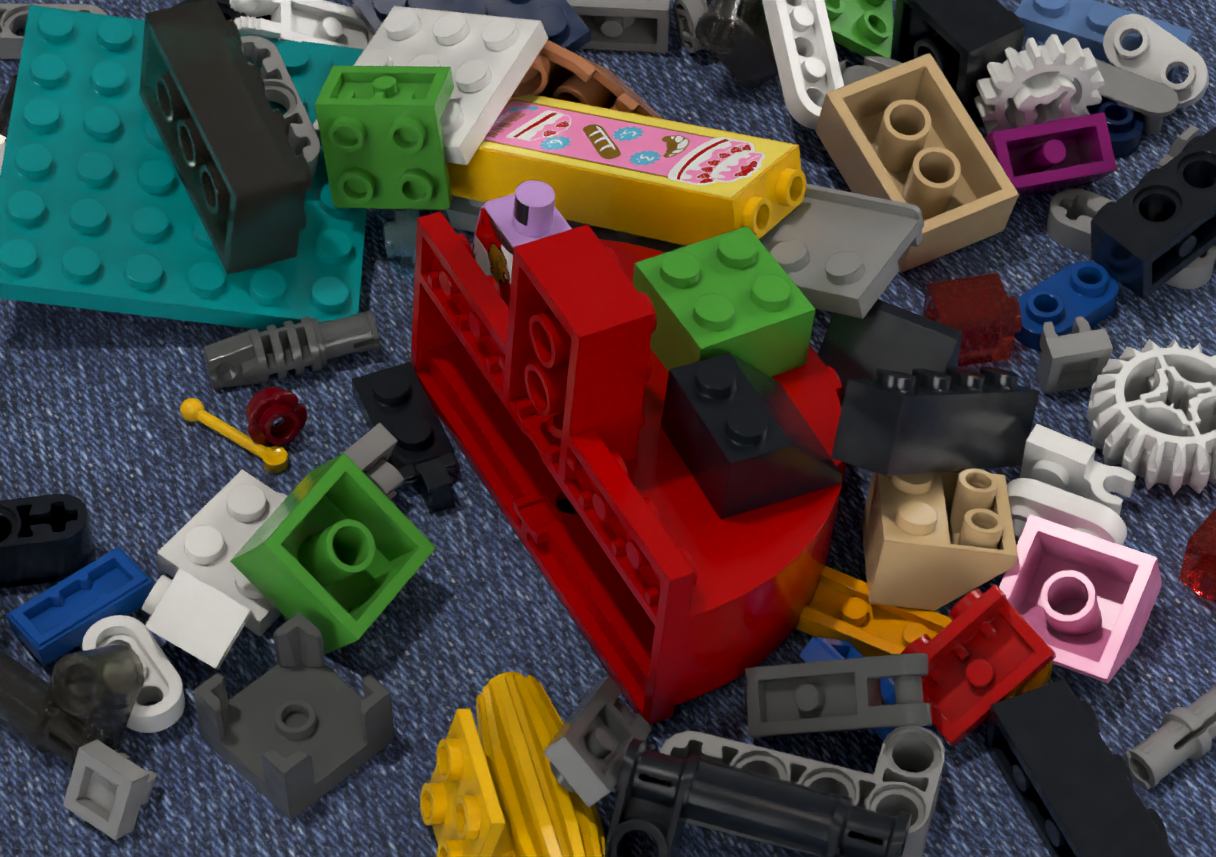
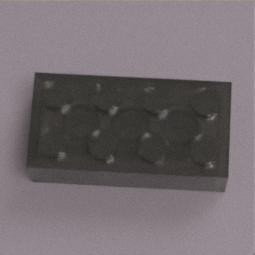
[139,0,312,275]

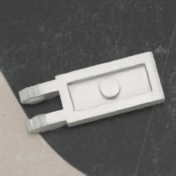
[230,0,374,49]

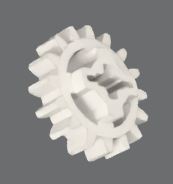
[974,34,1105,134]

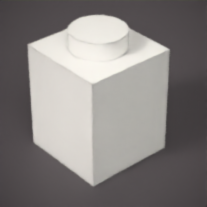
[142,568,253,670]

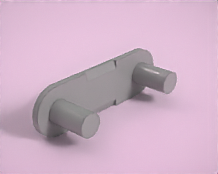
[1095,59,1179,134]

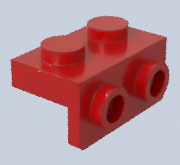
[893,584,1056,747]

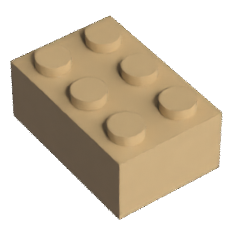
[815,53,1019,273]

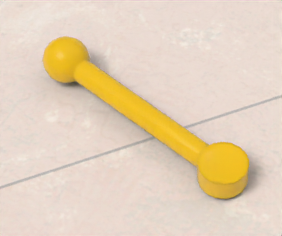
[180,398,288,473]

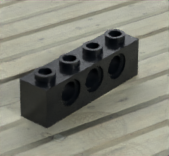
[1091,126,1216,300]

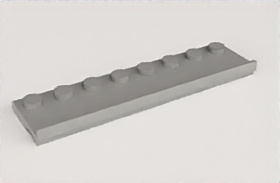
[446,184,924,319]

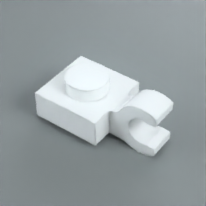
[1020,424,1136,516]

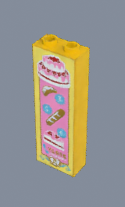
[447,94,806,246]

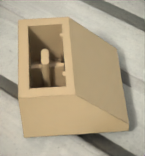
[861,468,1018,611]

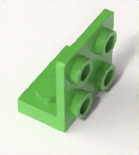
[314,66,454,210]

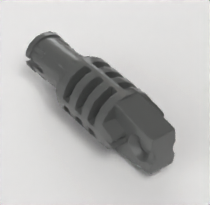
[204,310,380,389]

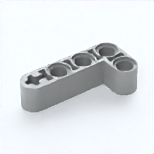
[659,726,945,857]

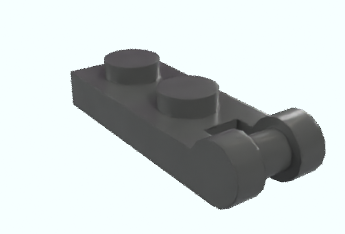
[745,653,932,737]
[543,675,652,808]

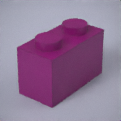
[984,112,1117,197]

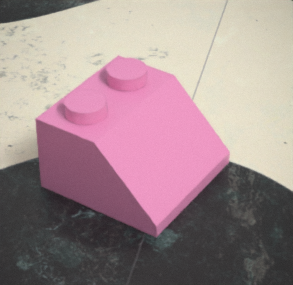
[999,515,1162,683]

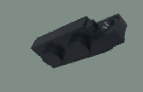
[352,361,457,514]

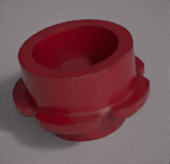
[245,387,307,447]

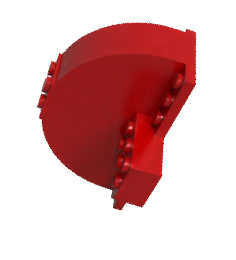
[410,211,846,725]

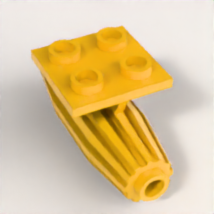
[420,672,607,857]

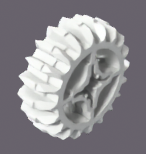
[1087,338,1216,496]

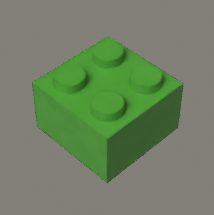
[632,226,816,377]
[230,453,436,655]

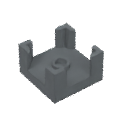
[193,612,395,821]

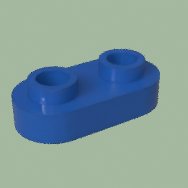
[1011,261,1119,351]

